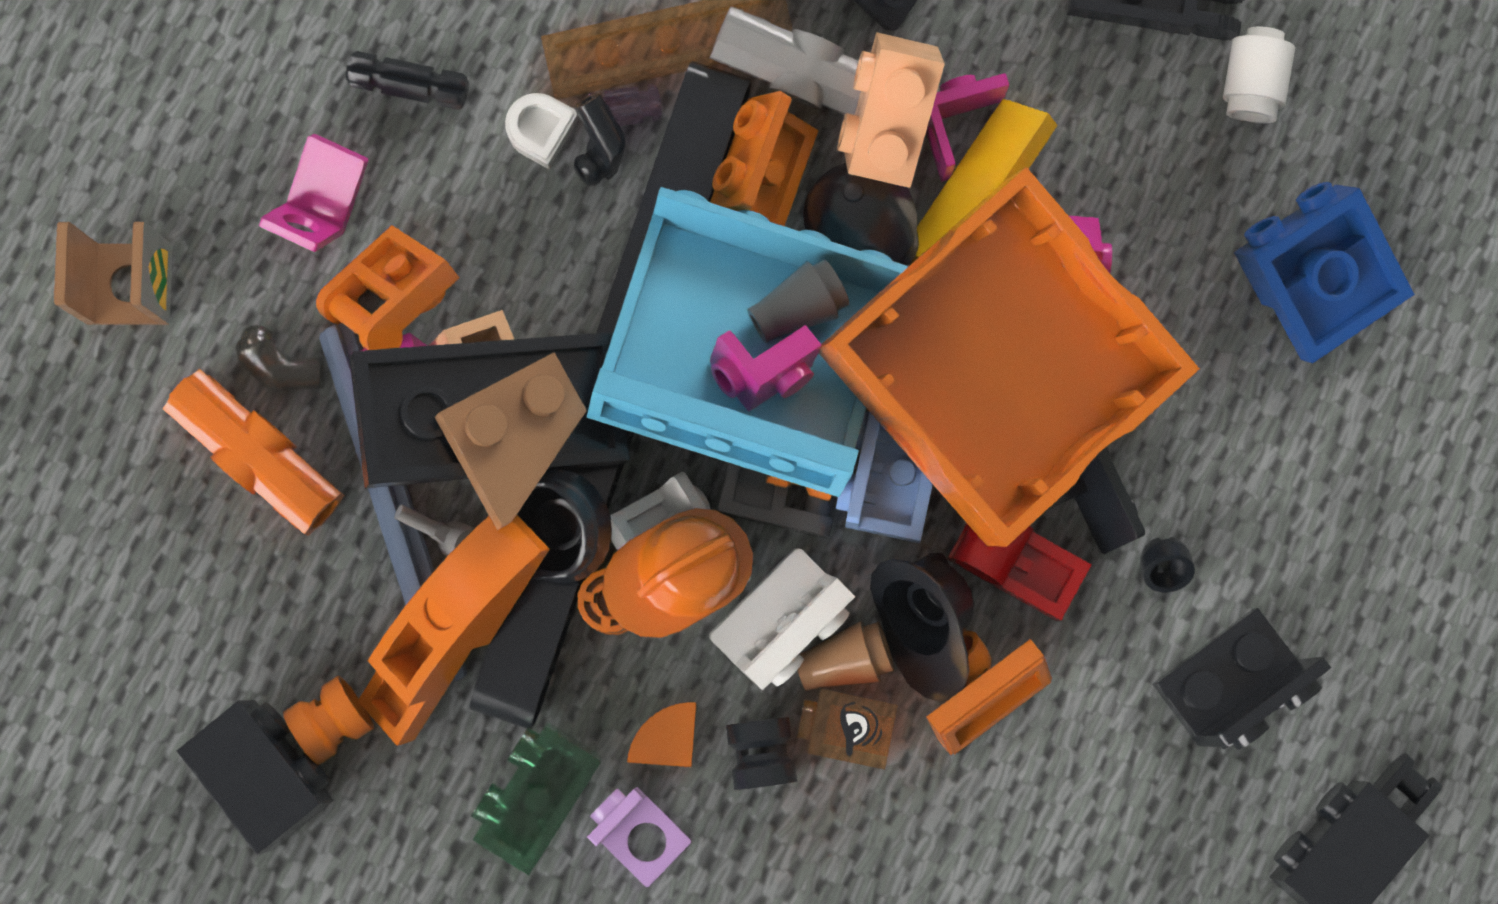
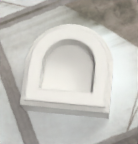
[505,93,579,169]

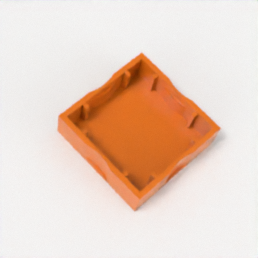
[818,167,1200,547]

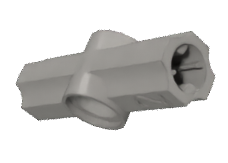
[709,6,861,116]

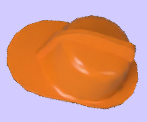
[603,508,753,638]

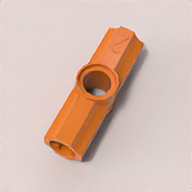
[163,369,345,536]

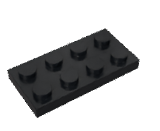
[349,332,630,489]

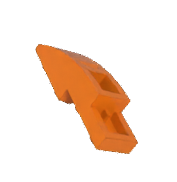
[358,515,550,746]

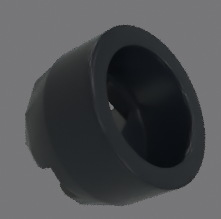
[1140,537,1195,593]

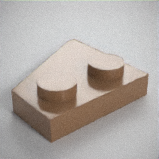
[435,352,587,530]

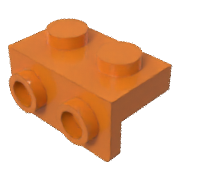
[710,91,819,226]

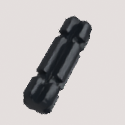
[346,51,469,110]

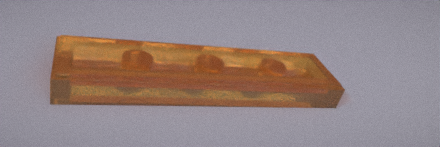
[541,0,793,100]

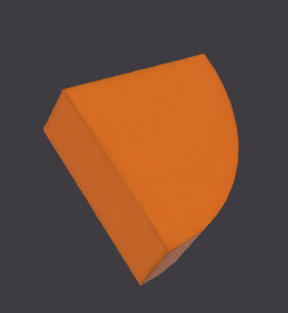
[627,702,697,767]

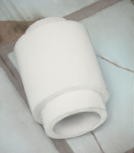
[1223,27,1295,123]

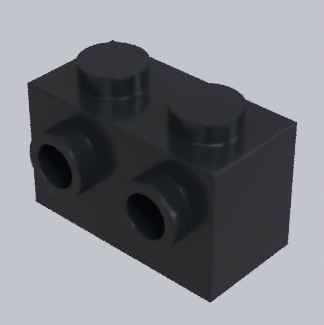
[176,700,334,855]

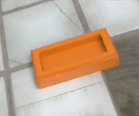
[926,639,1052,756]

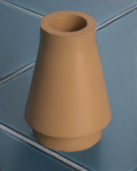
[798,620,894,691]

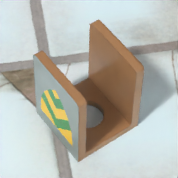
[54,222,173,325]

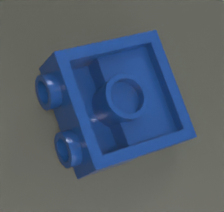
[1234,182,1415,364]

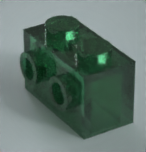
[471,721,602,876]

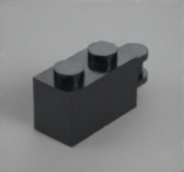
[1269,753,1442,904]

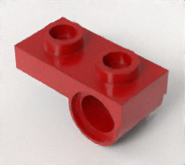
[946,523,1092,622]

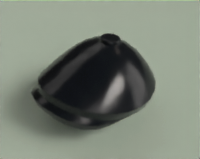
[803,163,919,266]
[517,469,612,583]

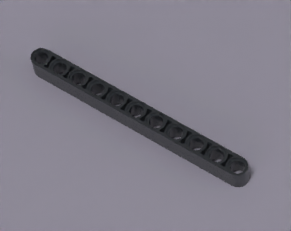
[470,61,752,730]

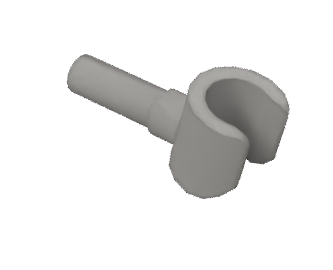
[394,505,475,557]

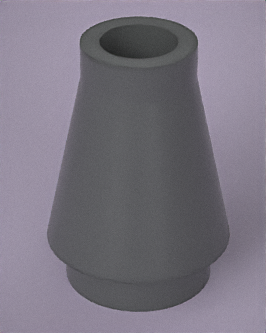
[747,259,849,343]

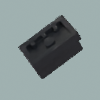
[1152,608,1331,750]

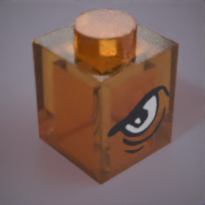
[797,689,898,770]

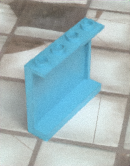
[586,187,908,497]

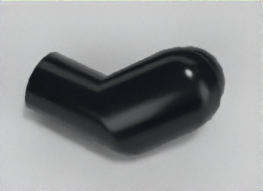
[573,92,626,186]

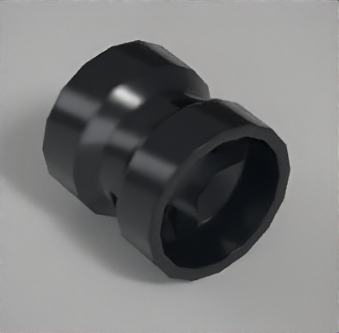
[726,717,798,790]

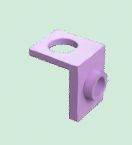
[587,787,691,887]

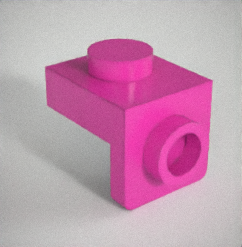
[710,325,822,412]

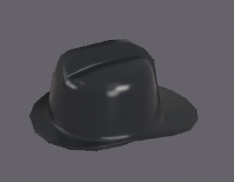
[870,552,975,702]

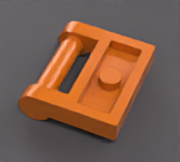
[316,225,460,350]

